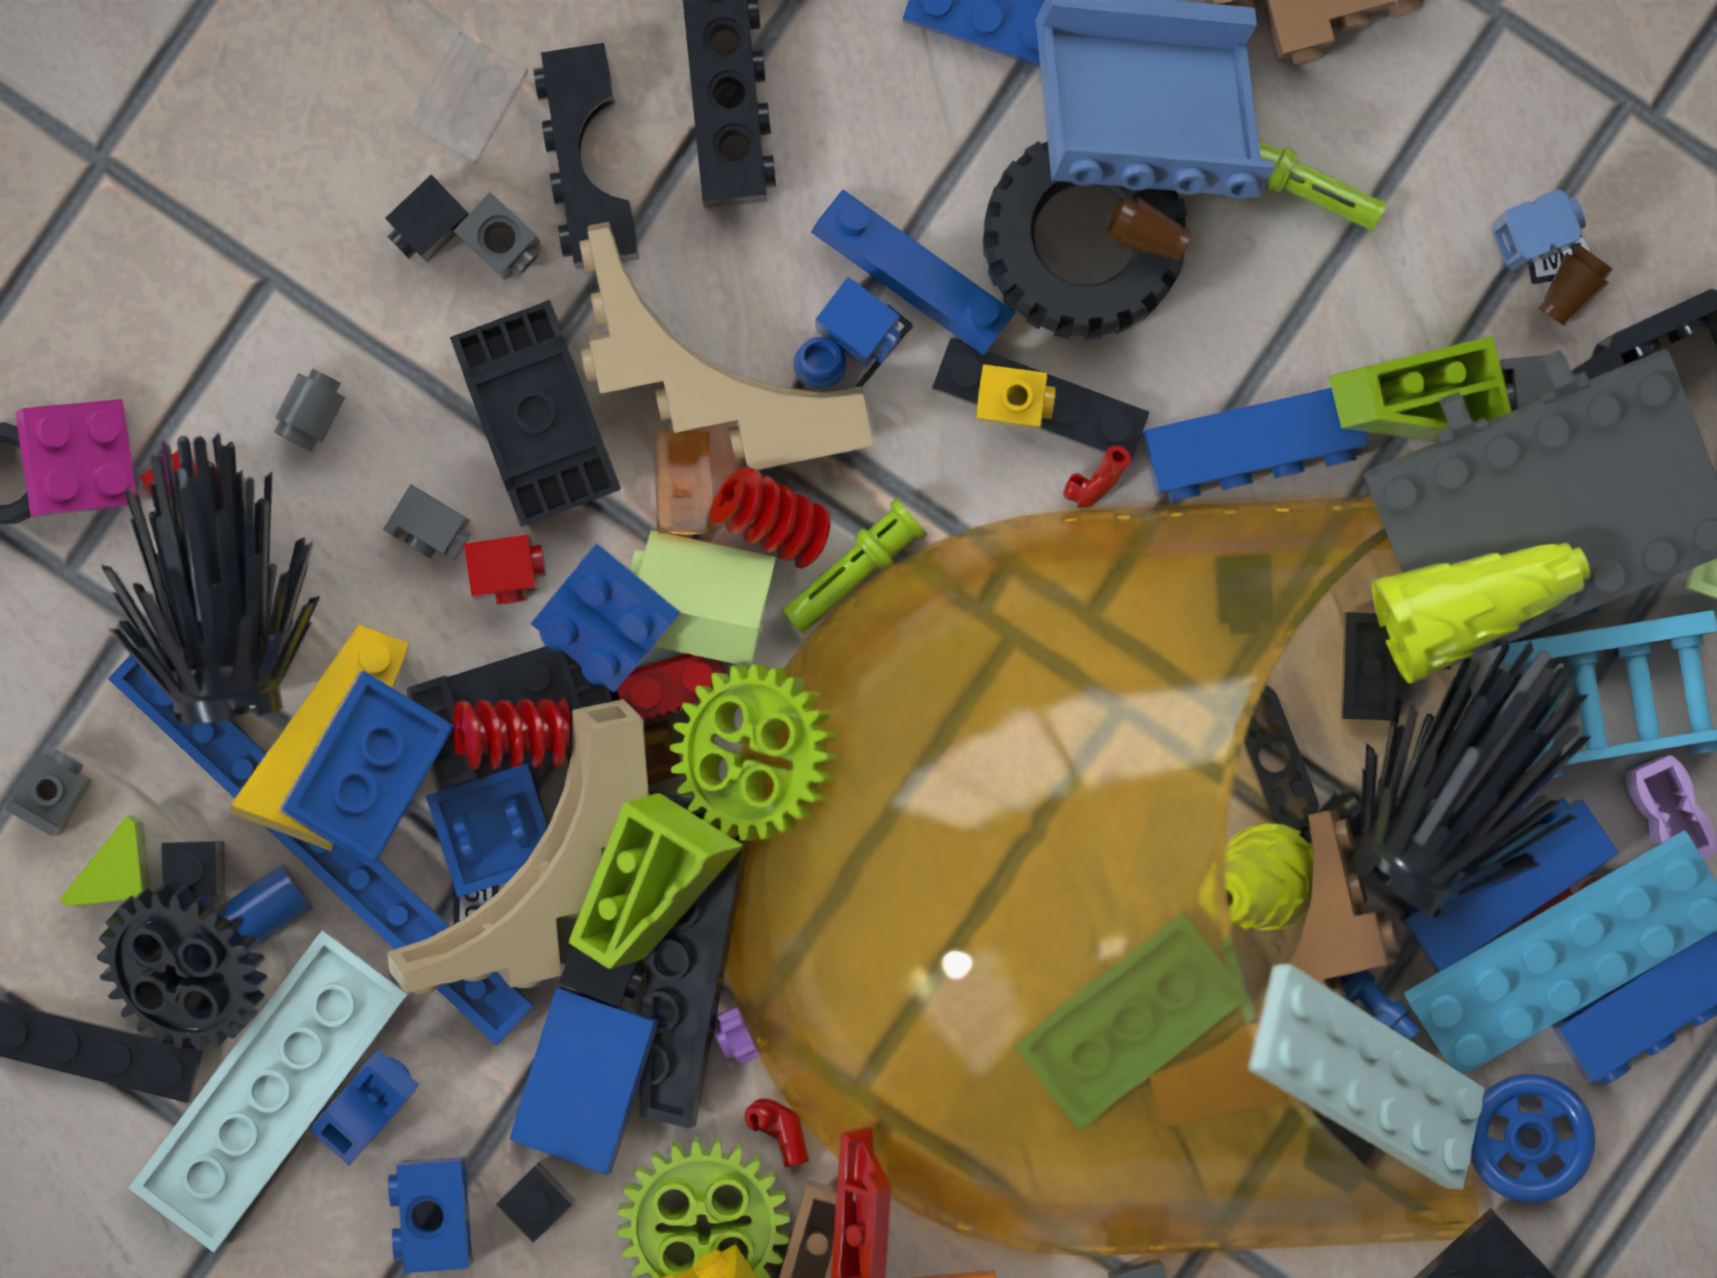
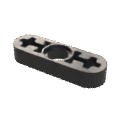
[1230,682,1319,830]

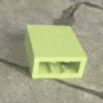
[630,530,776,667]

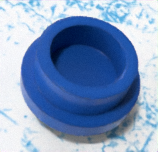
[794,337,847,389]

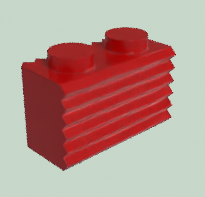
[617,653,726,723]

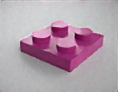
[15,399,137,517]

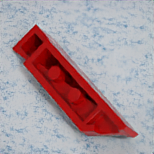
[831,1126,892,1278]

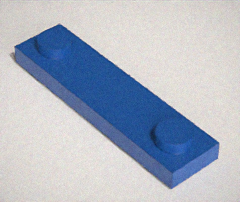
[811,189,1015,356]

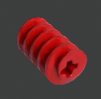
[708,466,831,569]
[452,698,571,770]

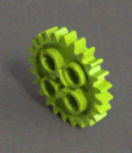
[670,664,839,841]
[617,1136,791,1278]

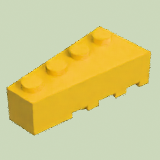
[230,624,409,851]

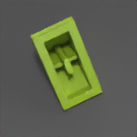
[59,815,150,906]

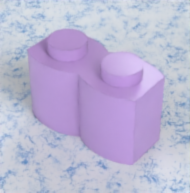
[1625,755,1717,859]

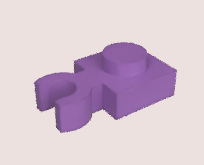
[714,1005,761,1065]

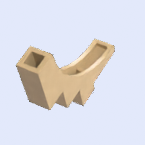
[580,222,874,470]
[387,699,649,993]

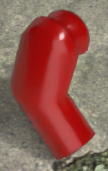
[1063,445,1131,508]
[744,1098,809,1167]

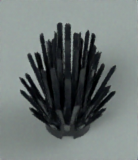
[101,432,320,724]
[1349,639,1591,920]

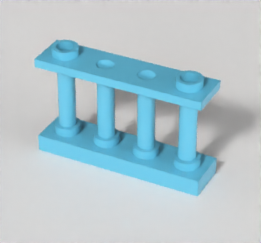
[1495,610,1717,778]

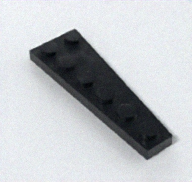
[639,791,750,1129]

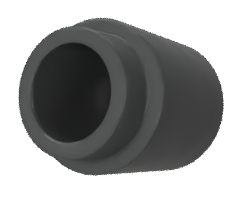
[274,368,346,452]

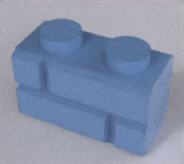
[1491,189,1586,272]

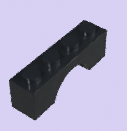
[533,43,639,269]

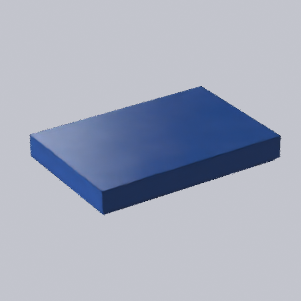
[278,670,454,866]
[509,986,659,1175]

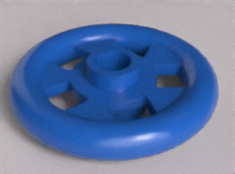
[1471,1074,1596,1203]

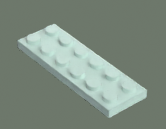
[128,930,409,1253]
[1249,965,1485,1189]

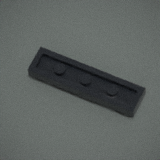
[932,338,1150,462]
[0,999,203,1103]

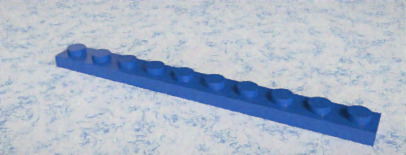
[108,655,534,1045]

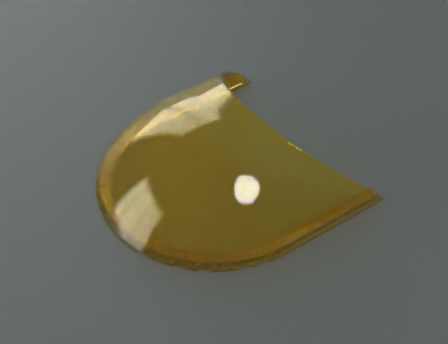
[726,497,1478,1256]

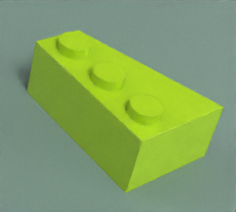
[1329,336,1512,442]
[568,793,743,969]

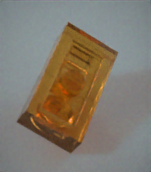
[654,430,713,539]

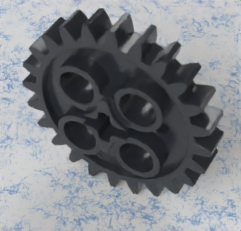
[97,883,267,1051]

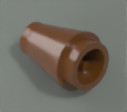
[1106,196,1191,262]
[1539,245,1613,326]

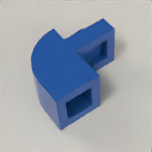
[309,1049,419,1166]

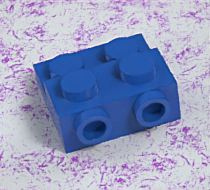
[530,543,681,692]

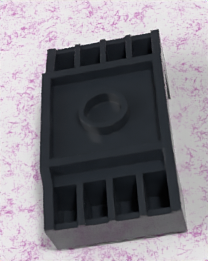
[1572,288,1717,380]
[450,300,621,527]
[406,646,620,792]

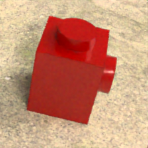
[464,534,546,605]

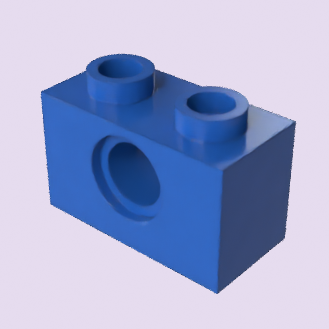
[815,276,901,368]
[388,1156,473,1273]

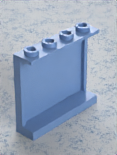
[1036,0,1275,199]

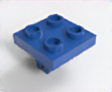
[426,763,549,897]

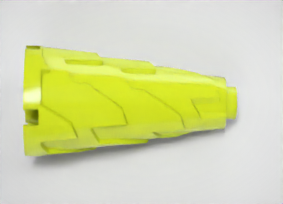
[1371,543,1591,683]
[1199,822,1314,931]

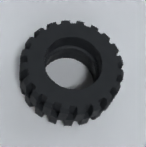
[982,141,1189,340]

